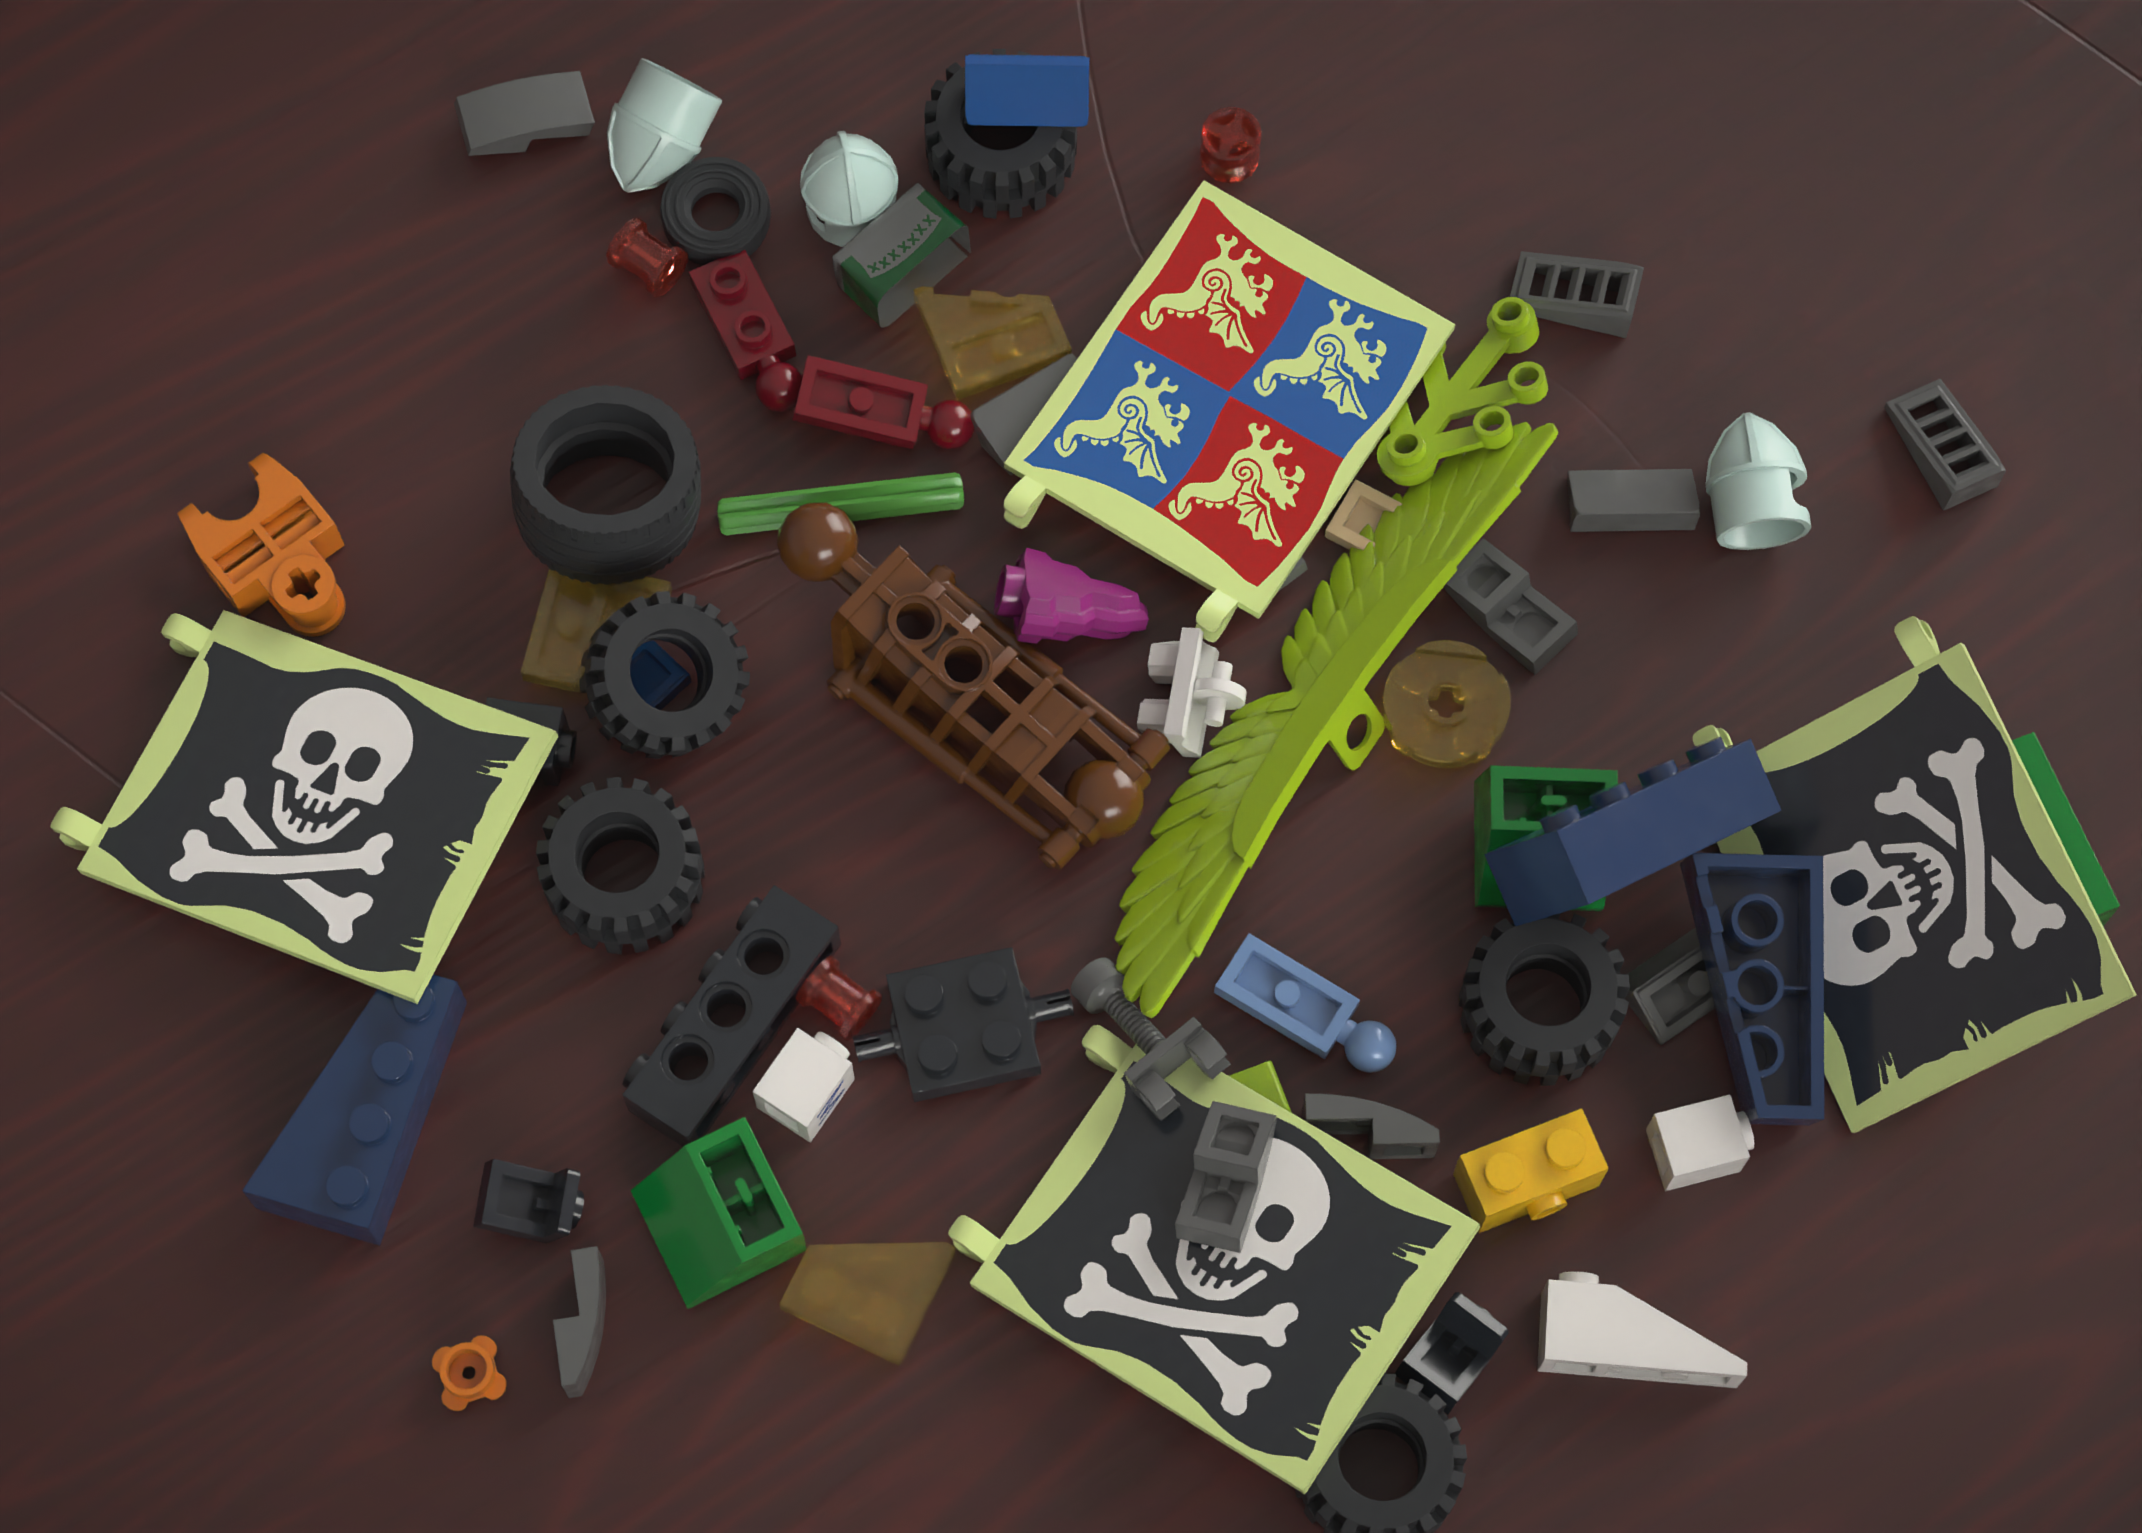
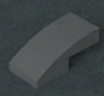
[454,71,595,156]
[1443,538,1578,675]
[1302,1093,1440,1159]
[1175,1101,1277,1253]
[553,1246,606,1398]

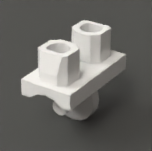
[1137,627,1247,758]

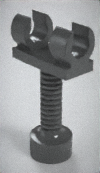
[1071,957,1231,1121]

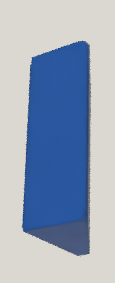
[965,54,1090,127]

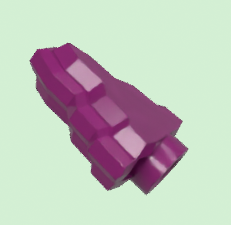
[994,548,1149,644]

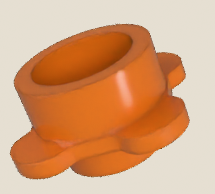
[432,1336,507,1411]

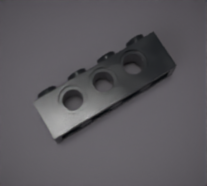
[622,885,841,1147]

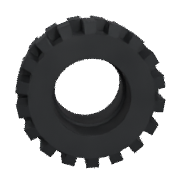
[924,49,1077,219]
[579,591,750,759]
[536,777,705,954]
[1458,913,1630,1086]
[1295,1373,1467,1533]

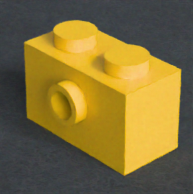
[1453,1108,1609,1233]

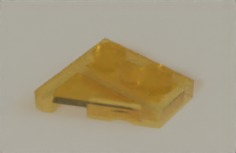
[913,286,1072,400]
[521,569,672,694]
[780,1242,956,1365]

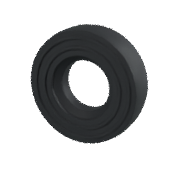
[660,157,771,265]

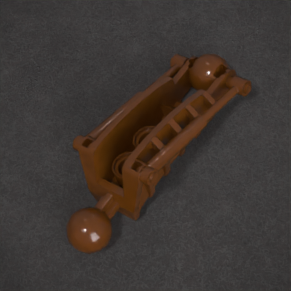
[777,503,1170,870]

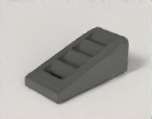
[1510,251,1644,338]
[1884,379,2006,511]

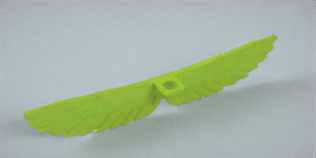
[1115,422,1558,1018]

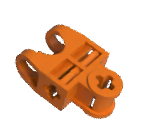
[177,453,346,637]

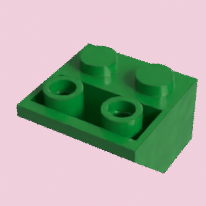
[1474,765,1618,911]
[630,1117,807,1309]

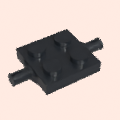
[853,947,1074,1102]

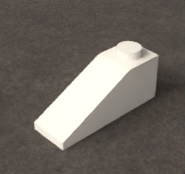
[1537,1272,1747,1388]

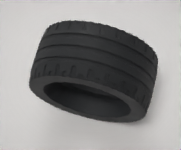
[510,385,701,585]

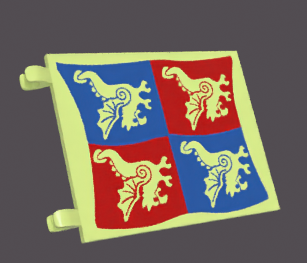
[1004,180,1455,642]

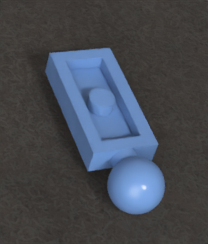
[1214,933,1396,1073]

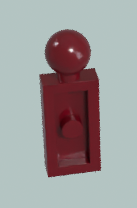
[689,250,802,412]
[792,355,975,449]

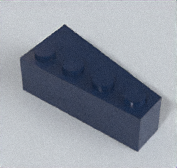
[1484,736,1782,926]
[1680,853,1824,1126]
[242,974,467,1246]

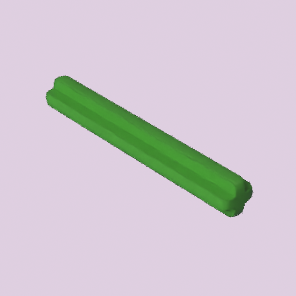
[717,472,964,535]

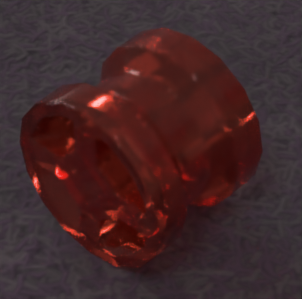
[1200,107,1262,183]

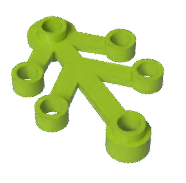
[1377,297,1548,486]

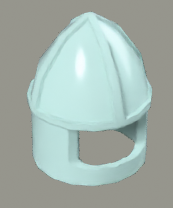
[607,58,722,193]
[800,131,899,247]
[1706,412,1811,550]

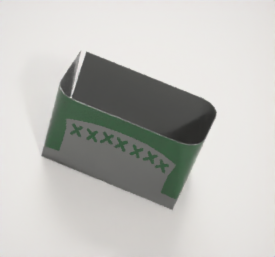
[832,183,971,328]

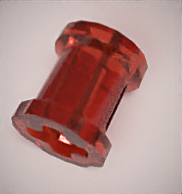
[606,218,688,297]
[796,955,882,1041]

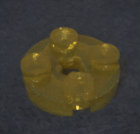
[1382,640,1511,768]

